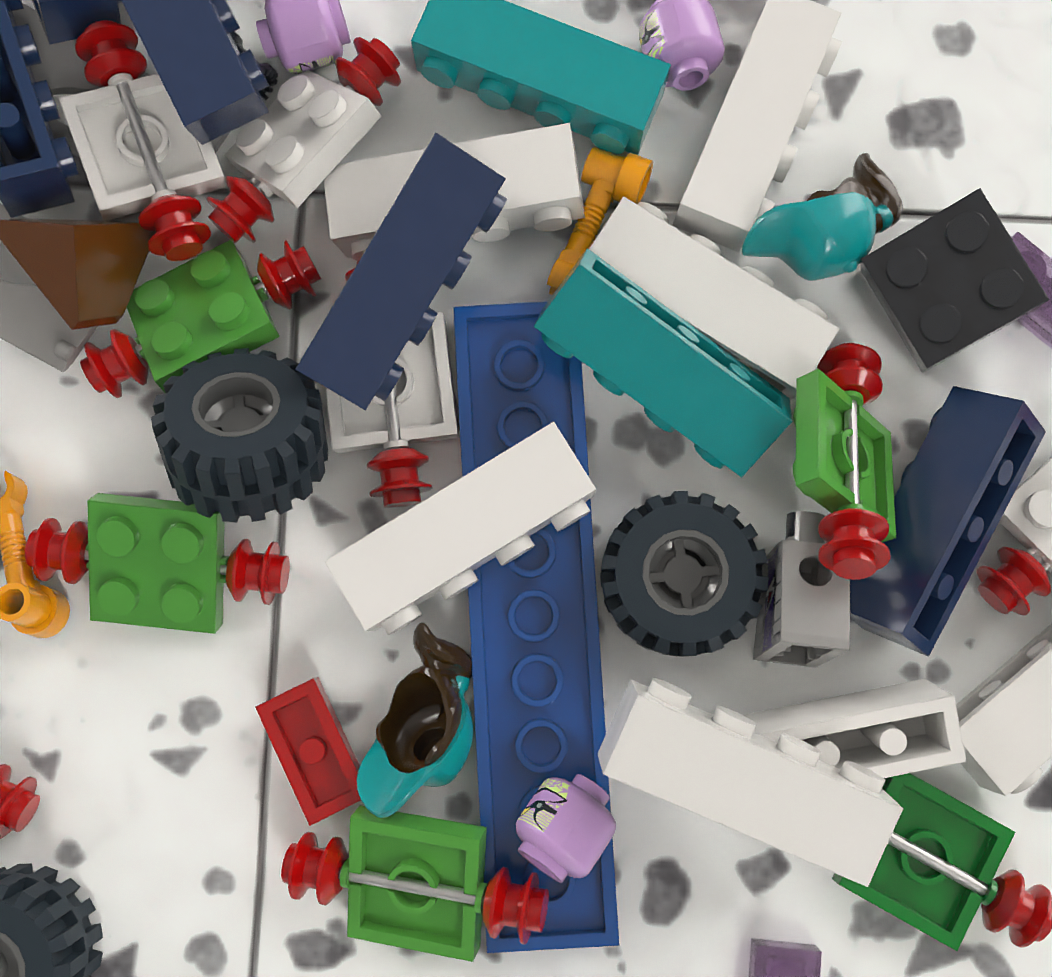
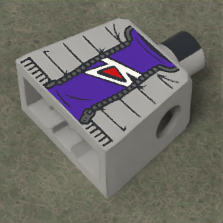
[753,511,850,668]

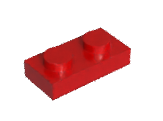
[255,677,361,826]

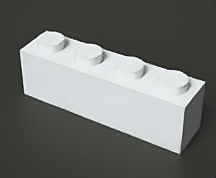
[673,0,842,252]
[324,123,585,261]
[589,196,840,401]
[324,422,596,635]
[956,623,1052,796]
[598,678,903,887]
[744,679,966,778]

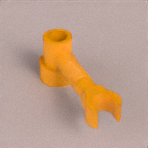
[546,147,654,295]
[0,471,70,638]

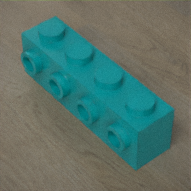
[411,0,671,155]
[533,248,793,478]

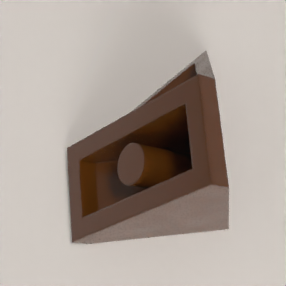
[0,219,156,330]

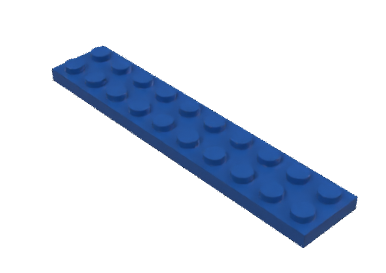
[453,301,620,953]

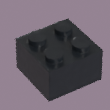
[860,188,1050,373]

